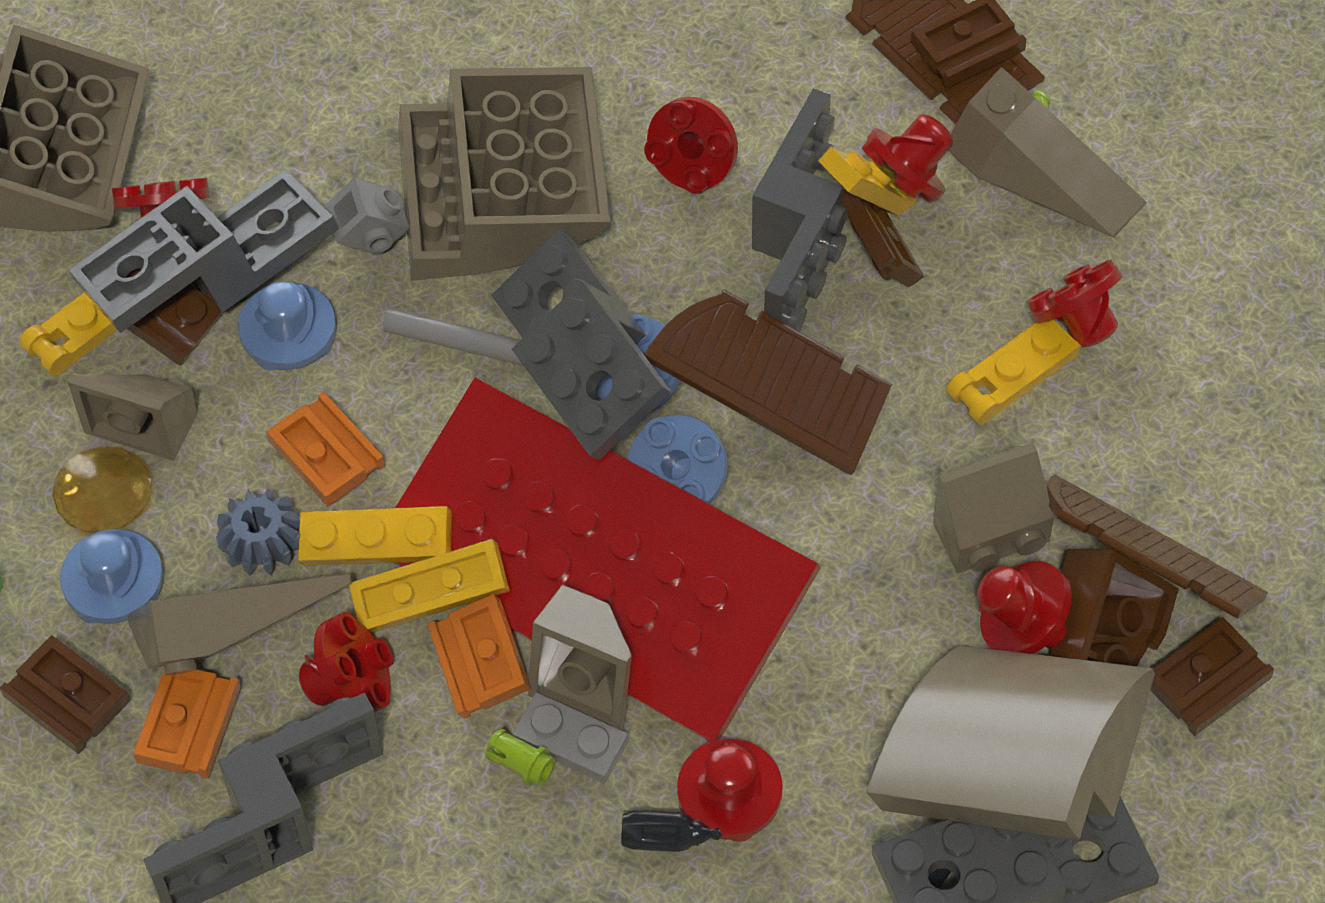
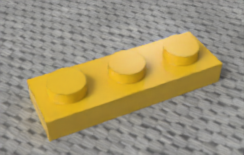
[298,506,452,566]
[349,539,510,633]

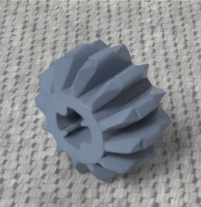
[216,488,300,576]

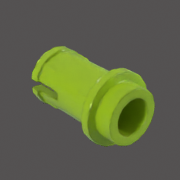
[485,729,556,786]

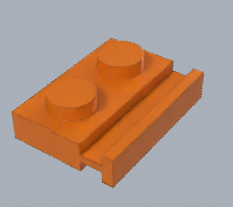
[266,392,385,507]
[427,593,531,718]
[133,669,240,779]

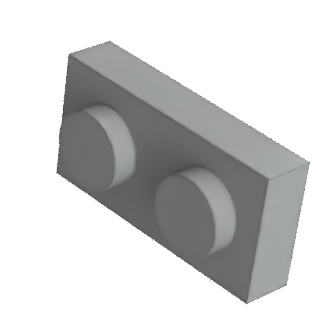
[512,692,629,784]

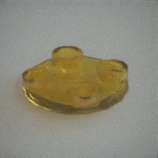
[52,446,152,537]

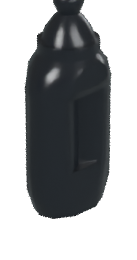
[621,810,722,852]

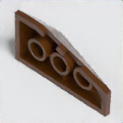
[1051,549,1179,667]

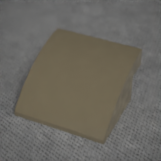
[0,25,150,232]
[398,67,610,281]
[866,645,1155,840]

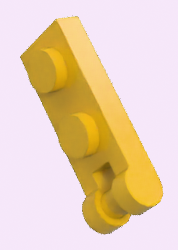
[818,147,918,215]
[19,292,117,377]
[945,319,1081,426]

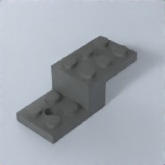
[752,88,848,332]
[68,169,339,333]
[491,228,672,460]
[143,693,383,903]
[872,796,1160,903]

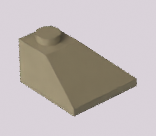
[68,374,198,461]
[528,585,631,730]

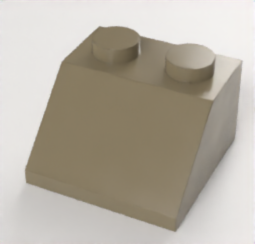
[933,443,1054,574]

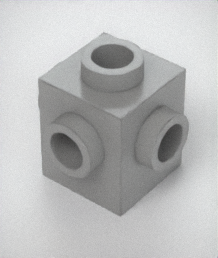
[325,177,410,255]

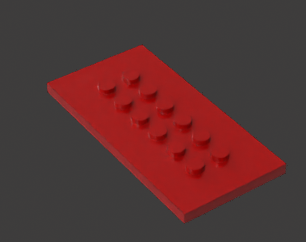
[395,377,821,742]

